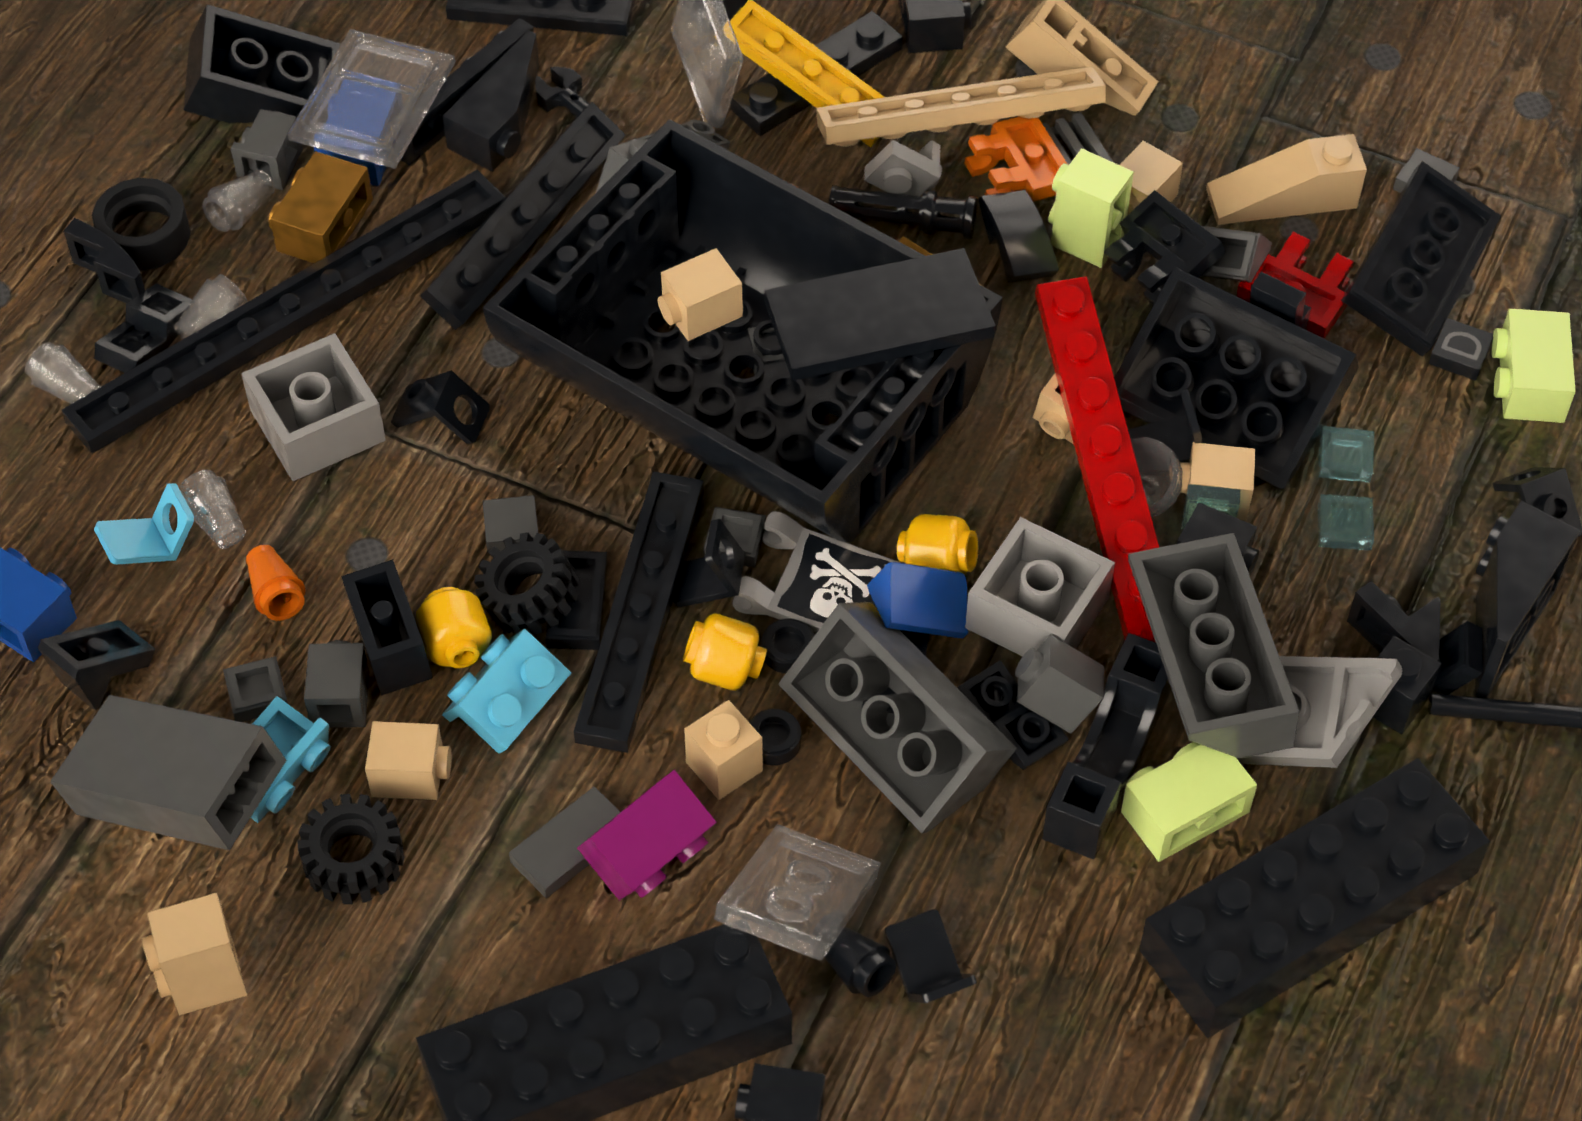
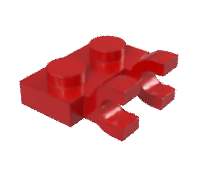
[1237,232,1354,339]

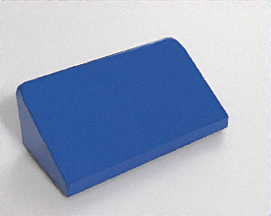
[867,562,968,639]

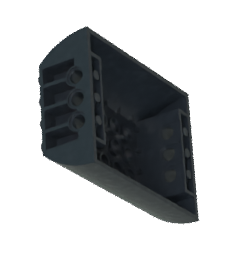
[483,119,1003,542]

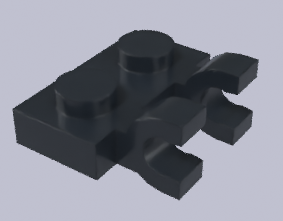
[1104,190,1225,305]

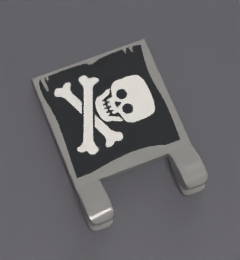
[733,511,901,633]

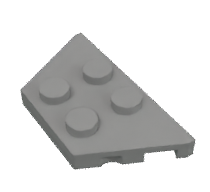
[1237,656,1402,768]

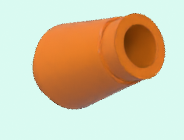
[246,545,306,621]

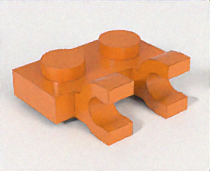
[964,116,1067,202]

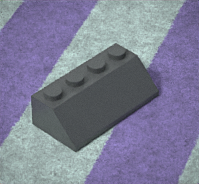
[1128,533,1299,759]
[778,602,1017,833]

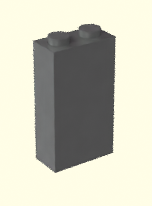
[50,695,287,851]

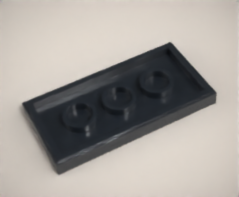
[445,0,635,36]
[1341,161,1501,357]
[764,248,996,381]

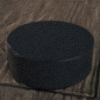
[762,619,814,674]
[749,709,801,766]

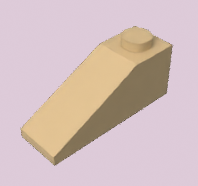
[1006,0,1159,116]
[1206,134,1367,225]

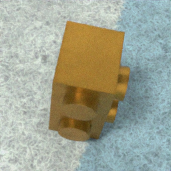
[269,151,373,263]

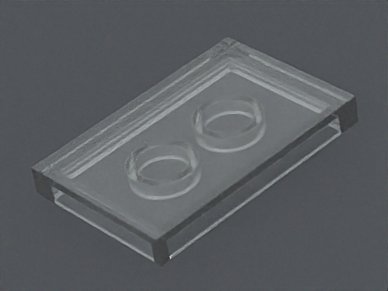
[671,0,744,128]
[714,824,881,960]

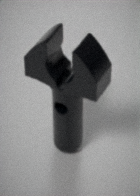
[535,67,589,116]

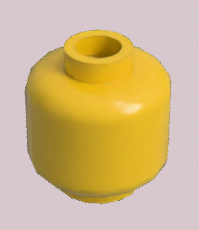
[897,514,979,575]
[415,587,492,668]
[683,613,767,691]

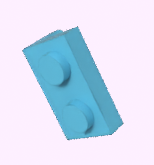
[442,629,571,754]
[251,696,331,823]

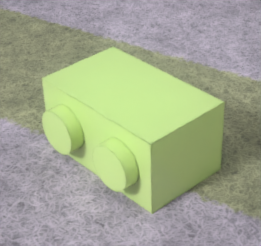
[1048,148,1134,268]
[1492,308,1576,423]
[1121,742,1257,862]

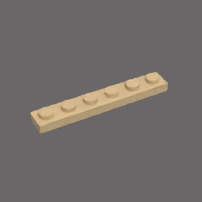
[816,66,1106,146]

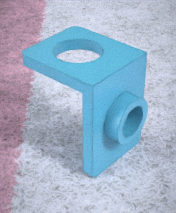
[94,483,194,565]

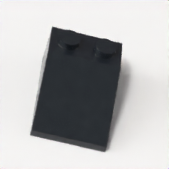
[183,4,341,123]
[1475,501,1580,698]

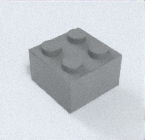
[241,333,386,482]
[965,517,1115,657]

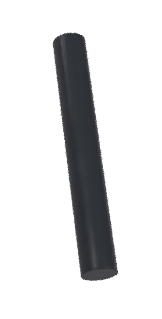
[1428,693,1582,729]

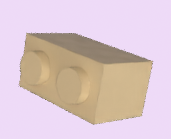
[142,893,247,1015]

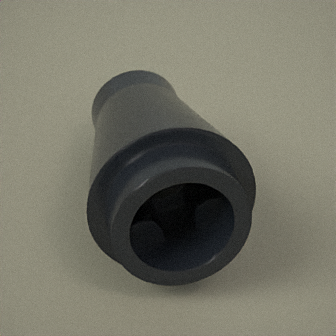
[811,918,896,997]

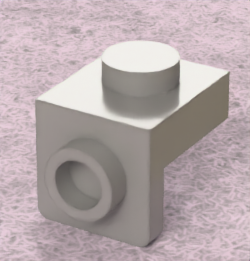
[864,140,942,196]

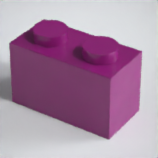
[577,770,716,900]

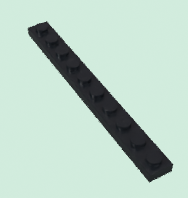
[61,170,505,454]

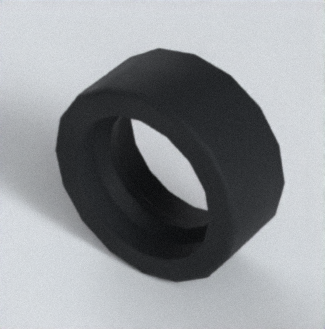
[92,177,191,271]

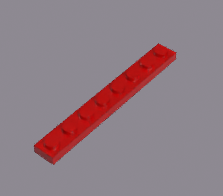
[1035,276,1159,643]

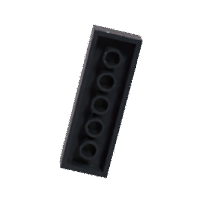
[1139,758,1490,1038]
[416,915,792,1121]

